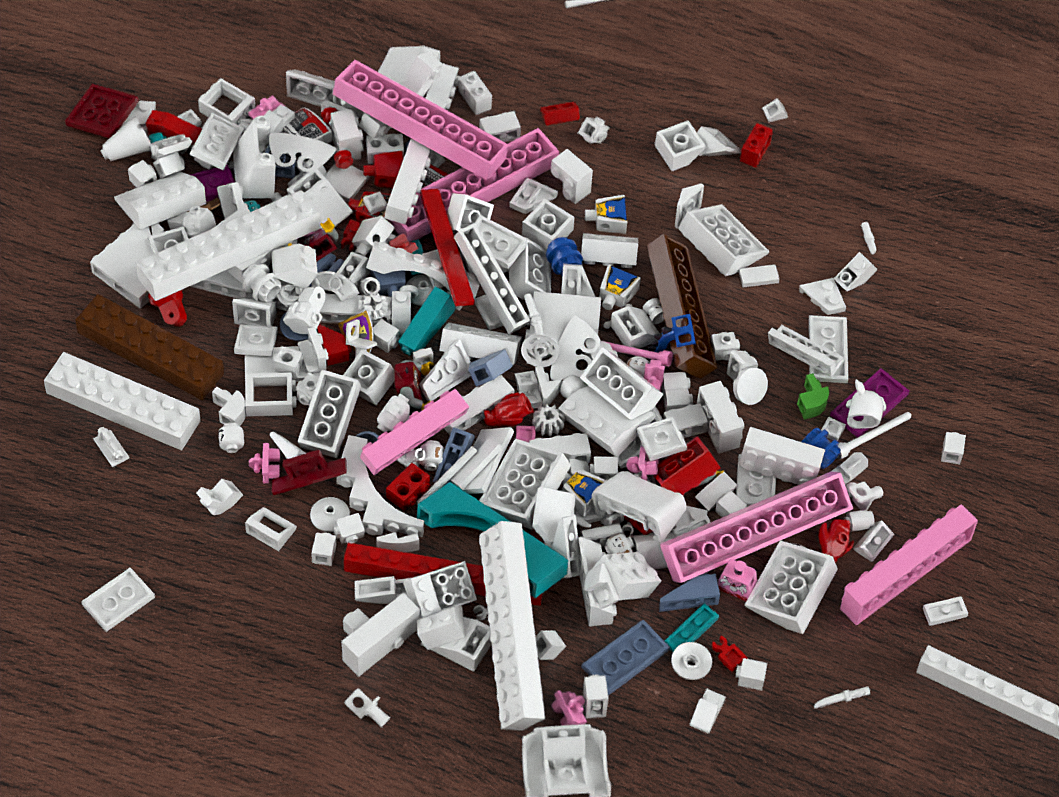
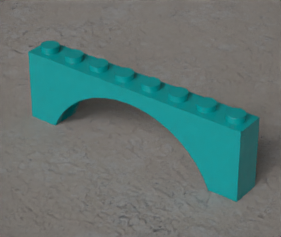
[417,482,569,598]

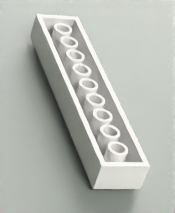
[135,190,322,301]
[479,521,545,731]

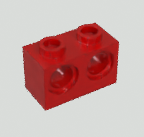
[740,123,773,168]
[386,463,430,511]

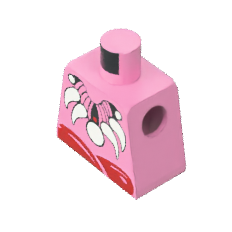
[717,559,757,601]

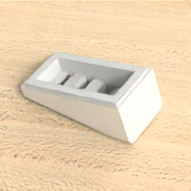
[270,432,306,459]

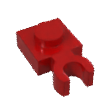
[341,219,361,252]
[711,636,747,672]

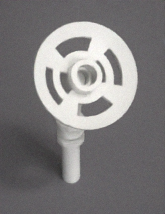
[521,294,559,367]

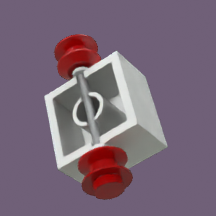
[321,107,363,169]

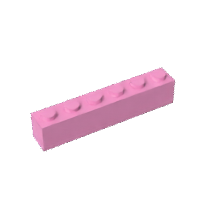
[360,389,469,475]

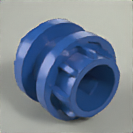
[546,237,583,277]
[801,428,841,469]

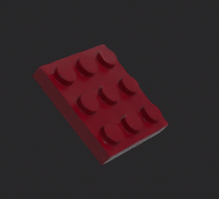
[65,84,139,138]

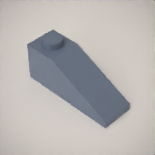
[433,427,475,486]
[659,574,720,612]

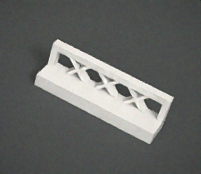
[768,325,844,377]

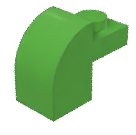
[797,373,829,420]

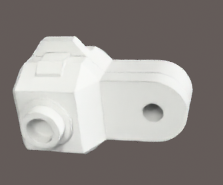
[167,206,216,239]
[283,286,325,334]
[377,394,410,432]

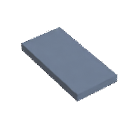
[582,620,670,695]

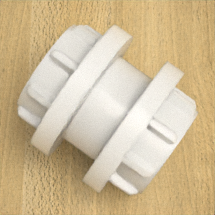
[241,264,281,302]

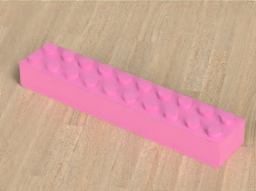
[333,60,509,180]
[387,128,559,242]
[660,472,853,583]

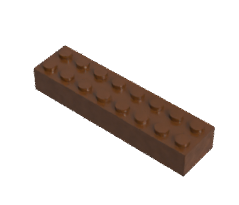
[647,234,718,379]
[75,294,224,401]

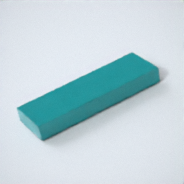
[664,603,719,652]

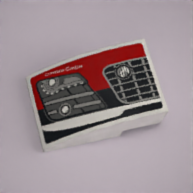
[283,107,332,155]

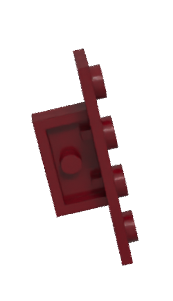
[272,449,347,495]

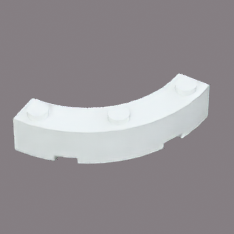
[359,51,443,139]

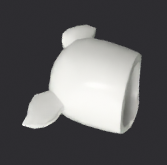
[846,380,886,429]

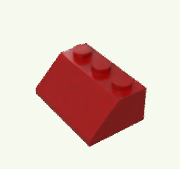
[654,436,721,496]

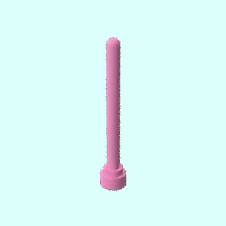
[603,341,673,367]

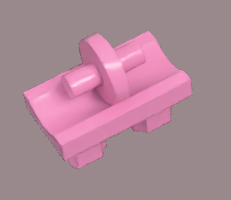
[248,95,285,119]
[644,359,665,392]
[249,443,280,483]
[627,447,659,481]
[551,691,587,726]

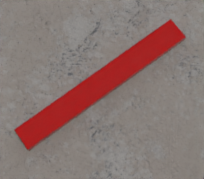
[420,189,475,306]

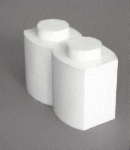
[662,372,693,412]

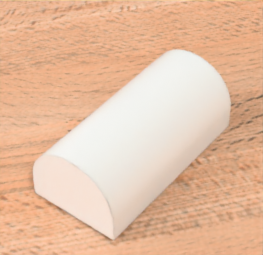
[580,523,622,547]

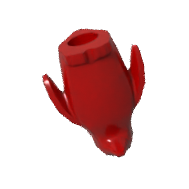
[484,393,534,427]
[818,519,854,564]

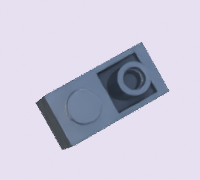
[469,349,513,387]

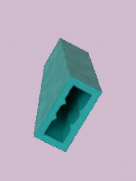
[398,286,456,356]

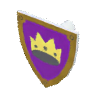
[338,310,373,353]

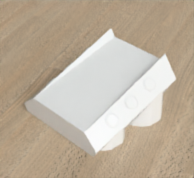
[150,134,192,160]

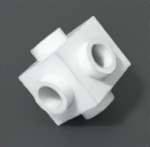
[578,117,609,144]
[711,332,740,360]
[295,373,319,406]

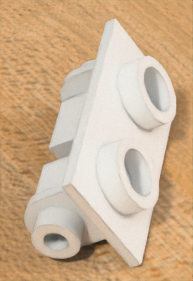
[93,427,129,467]

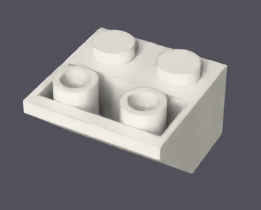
[611,306,660,349]

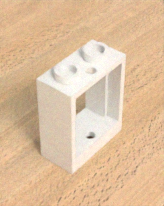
[198,79,255,125]
[245,372,296,416]

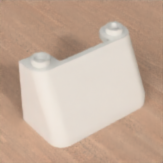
[233,116,276,198]
[592,471,687,543]

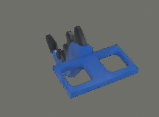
[628,314,696,358]

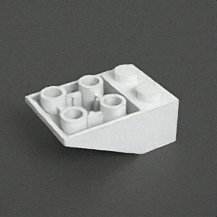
[287,168,353,230]
[403,561,477,618]
[421,617,492,671]

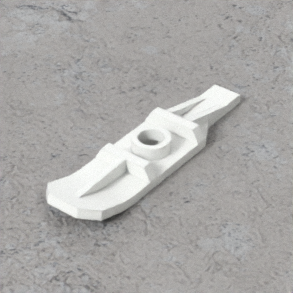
[831,452,868,485]

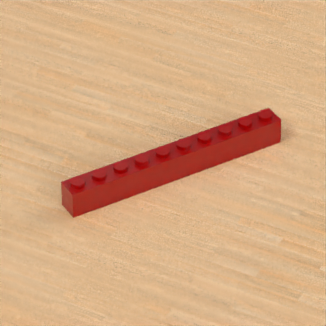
[344,543,543,606]

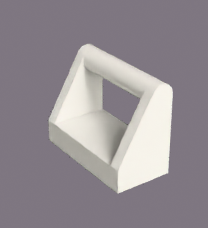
[245,507,297,551]

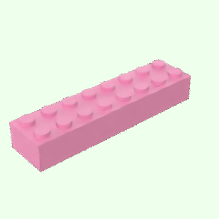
[840,504,978,625]

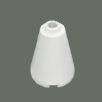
[100,117,151,161]

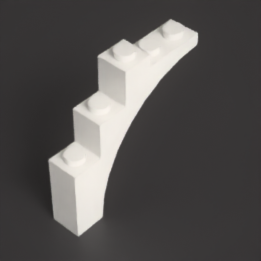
[337,435,424,537]

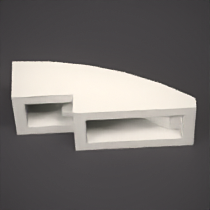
[355,576,410,604]

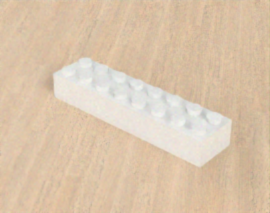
[44,352,200,450]

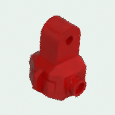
[148,289,187,327]

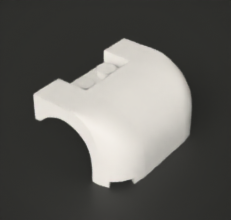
[522,724,611,797]

